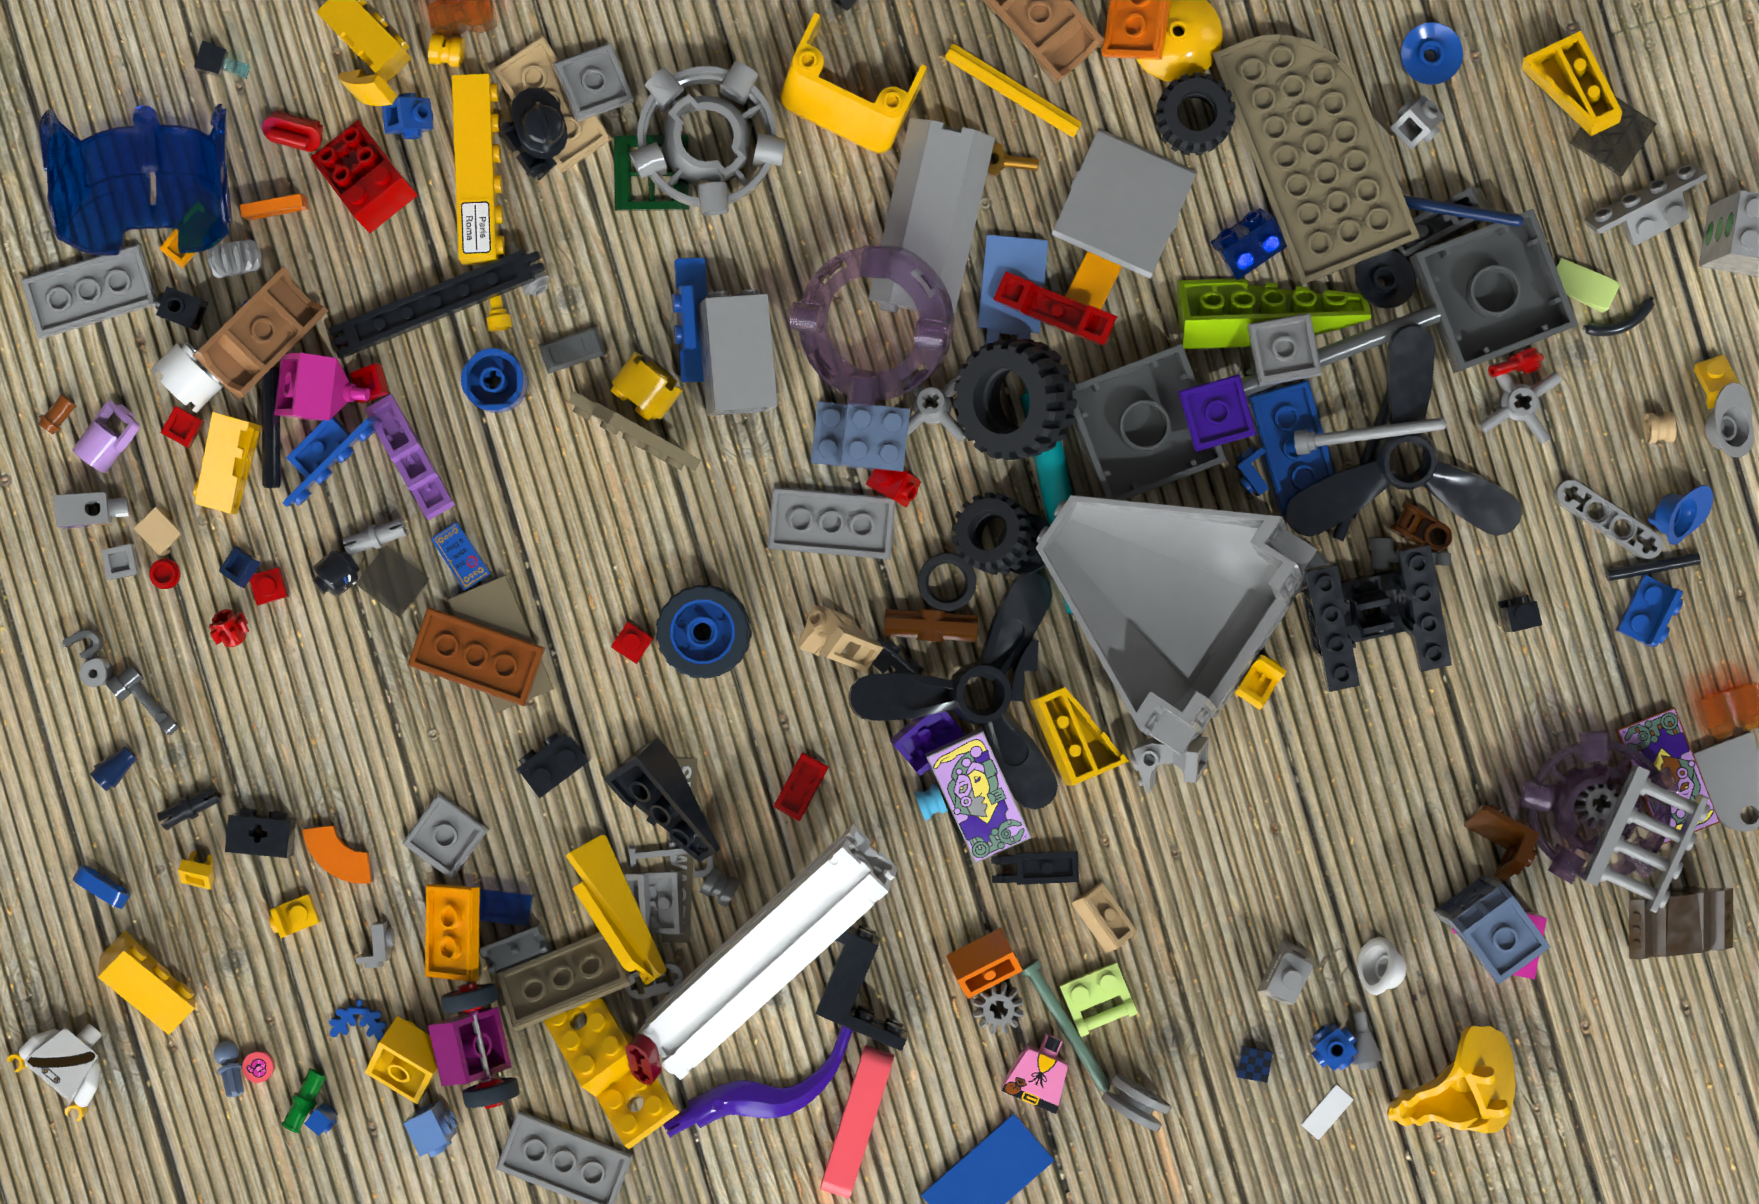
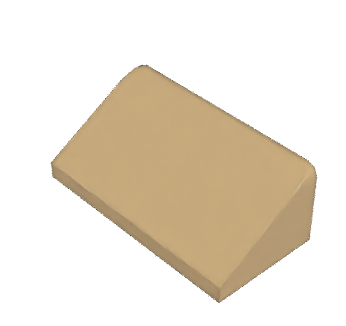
[1072,882,1138,953]

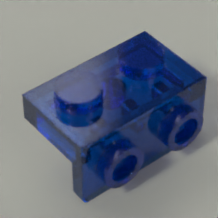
[1211,208,1287,280]

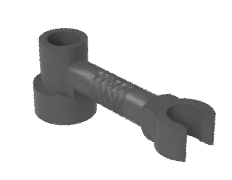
[1368,537,1451,569]
[106,665,180,735]

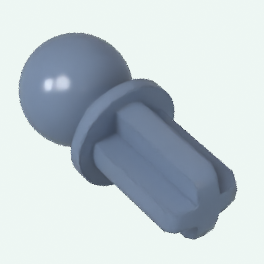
[214,1041,244,1097]

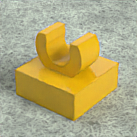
[178,851,215,890]

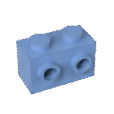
[403,1099,458,1157]

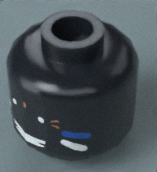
[312,551,360,596]

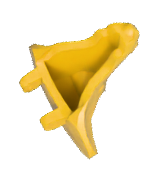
[1387,1026,1516,1133]

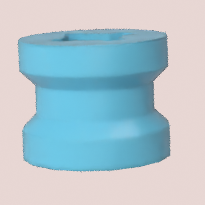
[914,783,948,821]

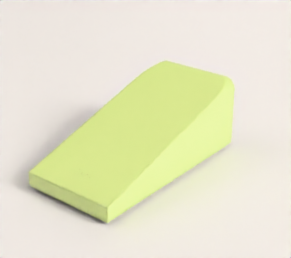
[1556,258,1621,313]

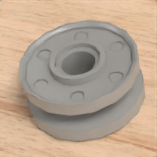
[1102,1074,1172,1132]

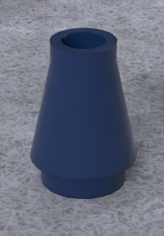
[90,746,138,791]

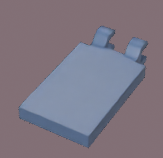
[978,235,1048,344]

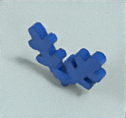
[329,999,387,1041]

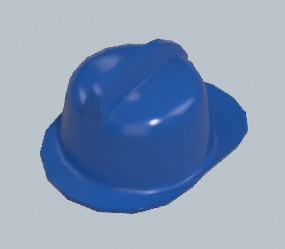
[1648,485,1713,545]

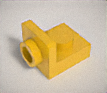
[269,893,321,938]

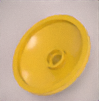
[1136,0,1222,82]

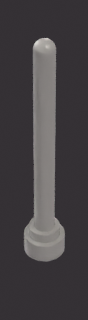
[1294,418,1447,455]

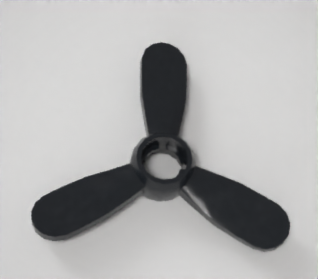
[1285,325,1522,537]
[848,573,1058,810]

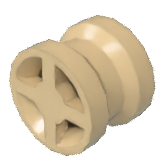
[1643,412,1677,444]

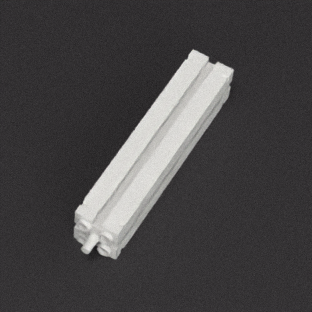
[638,824,898,1080]

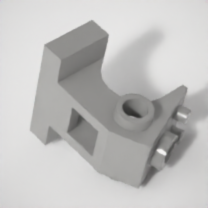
[1131,736,1209,793]

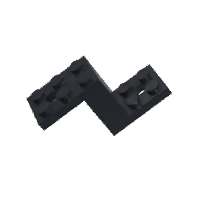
[815,925,907,1051]

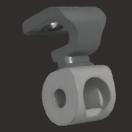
[62,629,113,687]

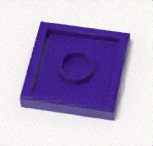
[1178,374,1257,452]

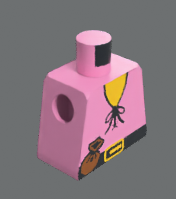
[1000,1034,1068,1114]

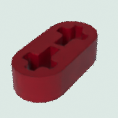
[625,1033,662,1085]

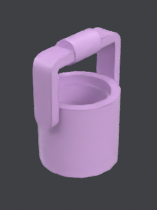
[72,401,140,473]

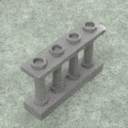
[1581,765,1710,913]

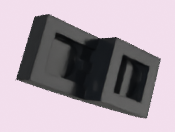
[1011,639,1039,702]

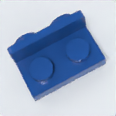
[1615,575,1683,647]

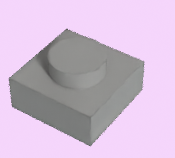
[101,544,140,580]

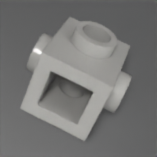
[1390,95,1445,150]

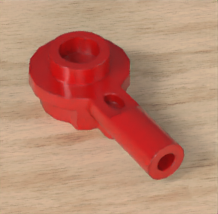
[1488,348,1544,377]

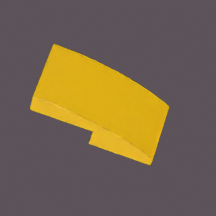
[337,69,397,106]

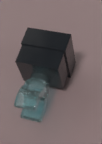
[194,40,250,79]

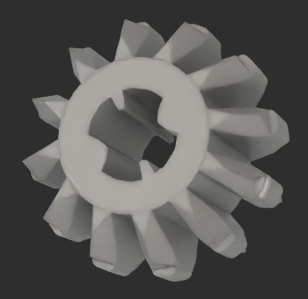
[208,240,262,278]
[1571,776,1620,829]
[972,981,1024,1034]

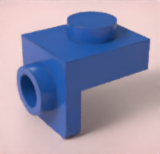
[1234,447,1269,496]

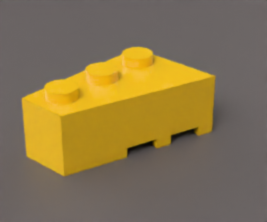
[316,0,413,83]
[1522,31,1622,136]
[193,412,262,515]
[1030,687,1129,786]
[98,930,195,1035]

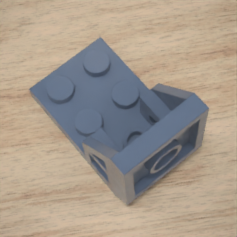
[1434,875,1550,984]

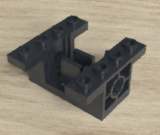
[1301,543,1452,692]

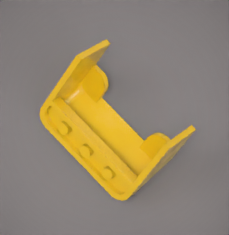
[780,12,927,154]

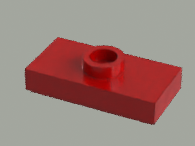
[773,752,829,821]

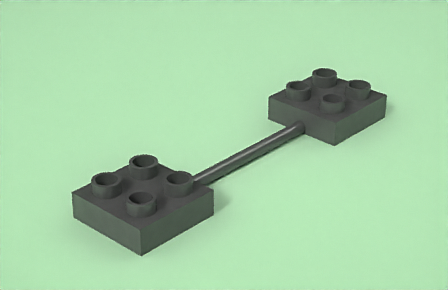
[1071,209,1578,501]

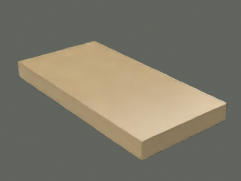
[492,35,612,174]

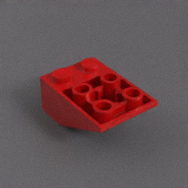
[310,120,418,234]

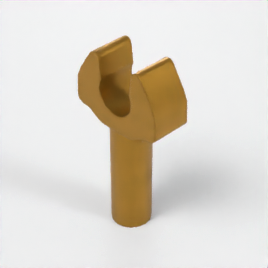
[987,143,1039,176]

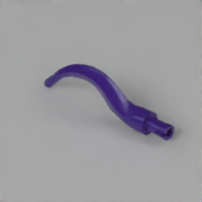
[663,1026,853,1138]

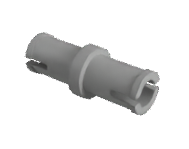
[343,517,408,556]

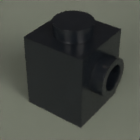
[155,286,209,331]

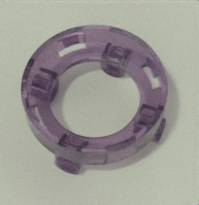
[789,244,954,406]

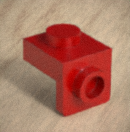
[865,469,921,508]

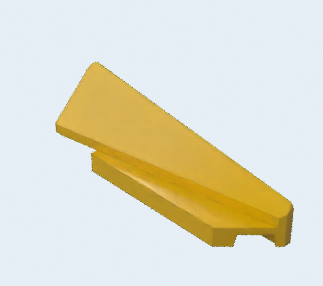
[566,835,666,985]

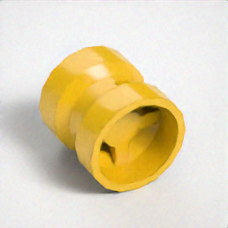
[428,33,465,68]

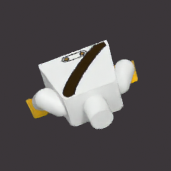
[6,1024,102,1122]

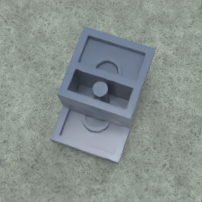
[811,401,910,472]

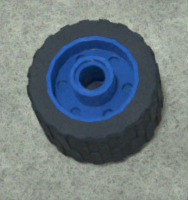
[656,585,752,679]

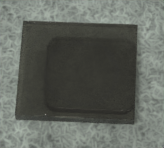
[356,545,430,618]

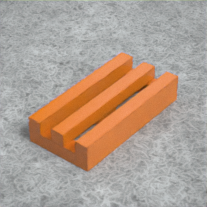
[240,193,309,221]

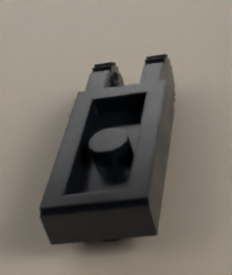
[991,850,1079,885]

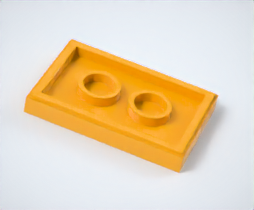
[425,883,480,982]

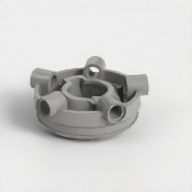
[630,61,787,215]

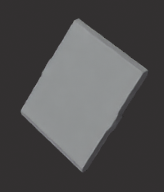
[1051,128,1197,279]

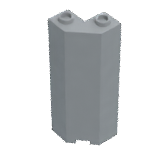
[868,118,995,323]

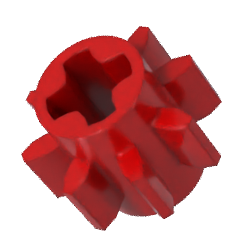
[209,609,249,647]

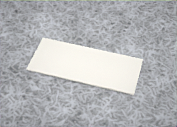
[1301,1085,1354,1140]

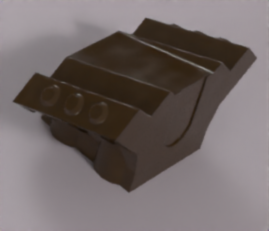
[1629,886,1733,959]

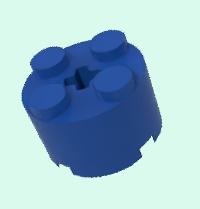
[461,348,528,413]

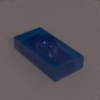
[479,888,534,926]

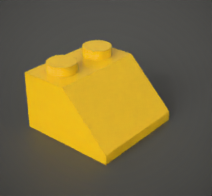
[365,1016,438,1104]

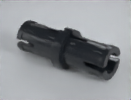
[157,784,222,830]

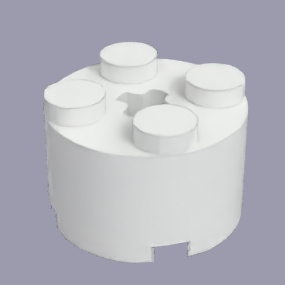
[151,341,223,413]

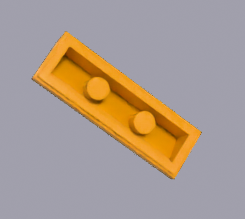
[1065,251,1122,309]

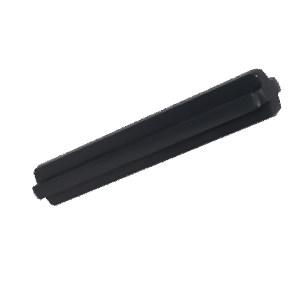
[261,366,281,489]

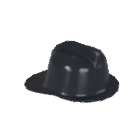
[511,88,568,159]

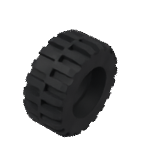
[953,338,1077,460]

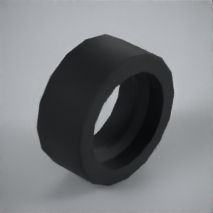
[918,553,976,611]

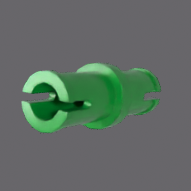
[281,1068,327,1133]

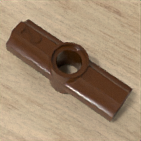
[884,609,978,642]

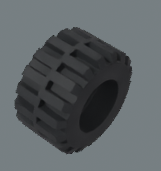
[1155,72,1236,156]
[951,492,1037,575]

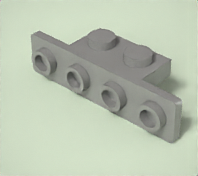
[1584,163,1708,246]

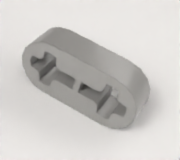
[626,962,684,999]

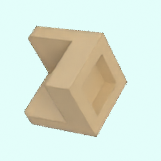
[133,507,182,556]

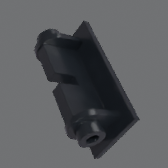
[499,121,557,181]
[872,638,924,675]

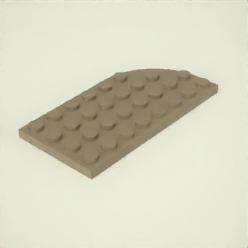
[1213,34,1420,285]

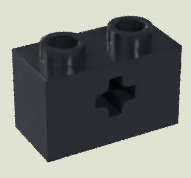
[225,808,296,858]

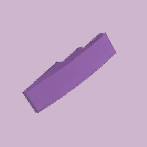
[365,394,455,520]

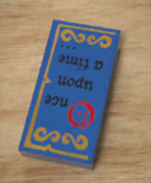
[431,522,492,591]

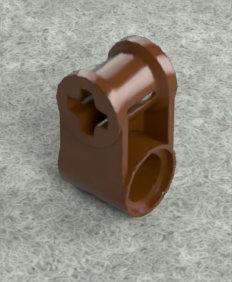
[1389,502,1453,552]

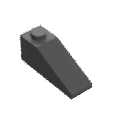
[1397,187,1491,258]

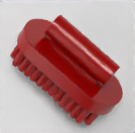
[262,110,323,152]

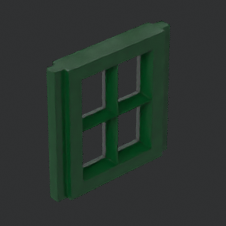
[614,135,689,211]

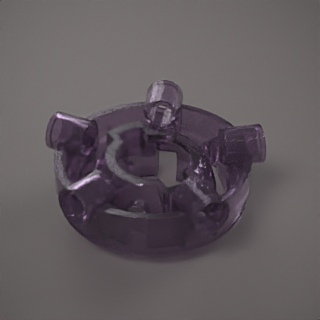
[1519,731,1680,884]

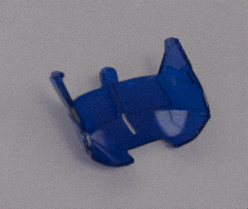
[39,104,232,256]

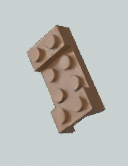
[982,0,1104,85]
[193,266,329,400]

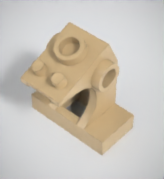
[798,605,883,672]

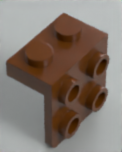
[1464,805,1540,881]

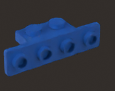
[672,258,707,383]
[282,416,378,507]

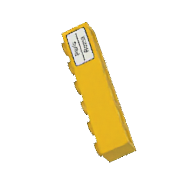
[452,74,505,265]

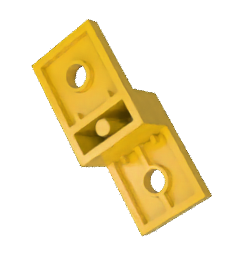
[543,997,680,1149]

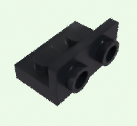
[515,731,590,798]

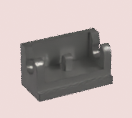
[479,923,552,974]

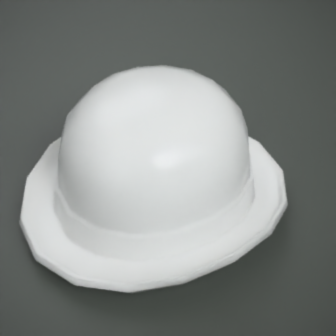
[1357,937,1407,995]

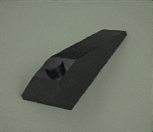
[604,737,720,862]

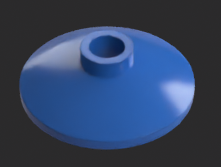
[1400,22,1463,85]

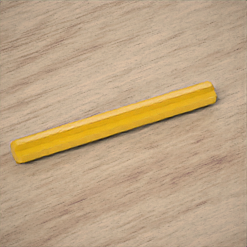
[945,44,1082,137]

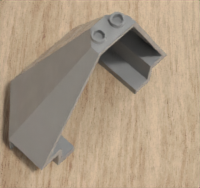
[1036,495,1318,755]

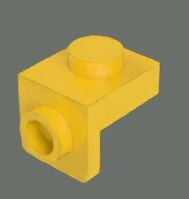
[1694,354,1740,409]
[1234,655,1287,710]

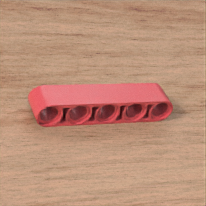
[820,1045,895,1199]

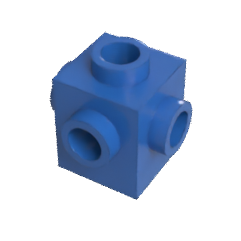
[382,93,433,140]
[1309,1023,1358,1071]

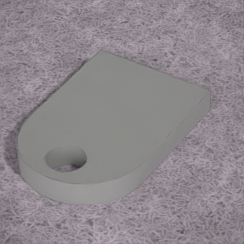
[1693,731,1759,831]

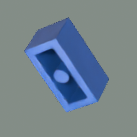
[304,1102,338,1136]

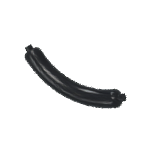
[1582,296,1655,337]

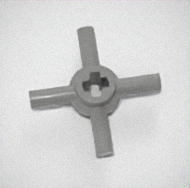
[1478,361,1562,444]
[898,369,966,442]

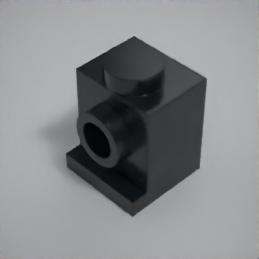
[1497,595,1542,632]

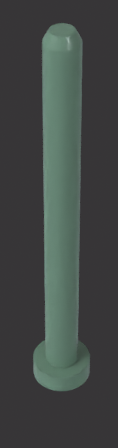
[1020,959,1110,1092]

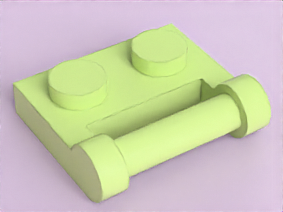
[1059,962,1138,1037]

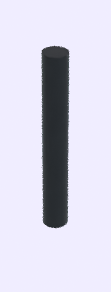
[1606,552,1701,582]

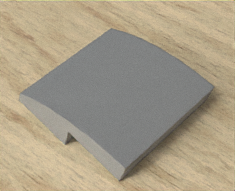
[624,871,684,934]

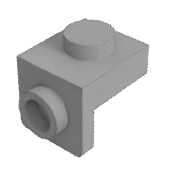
[355,921,395,968]

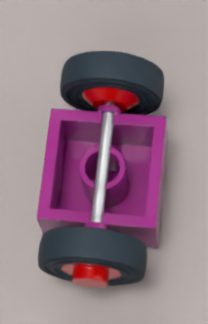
[428,982,520,1109]

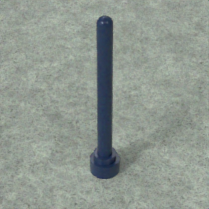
[1403,195,1524,227]

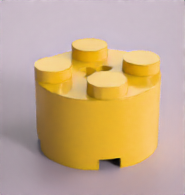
[610,352,684,421]

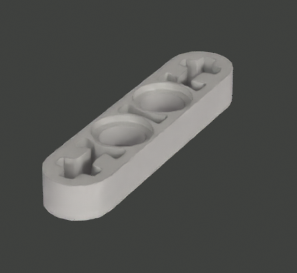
[1554,480,1663,559]

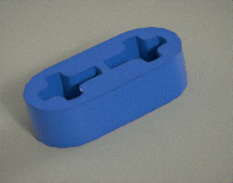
[72,865,131,909]

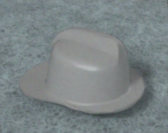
[1705,383,1754,458]

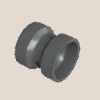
[699,865,741,908]

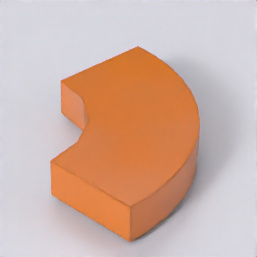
[302,825,373,884]

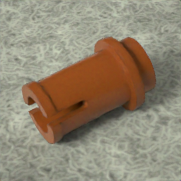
[38,394,77,434]

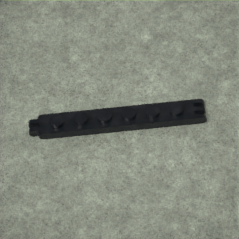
[328,250,545,359]

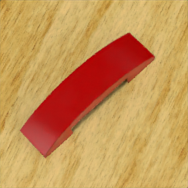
[993,271,1117,346]

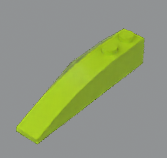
[1177,278,1372,349]

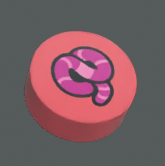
[242,1050,275,1083]

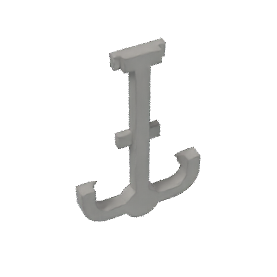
[629,843,714,878]

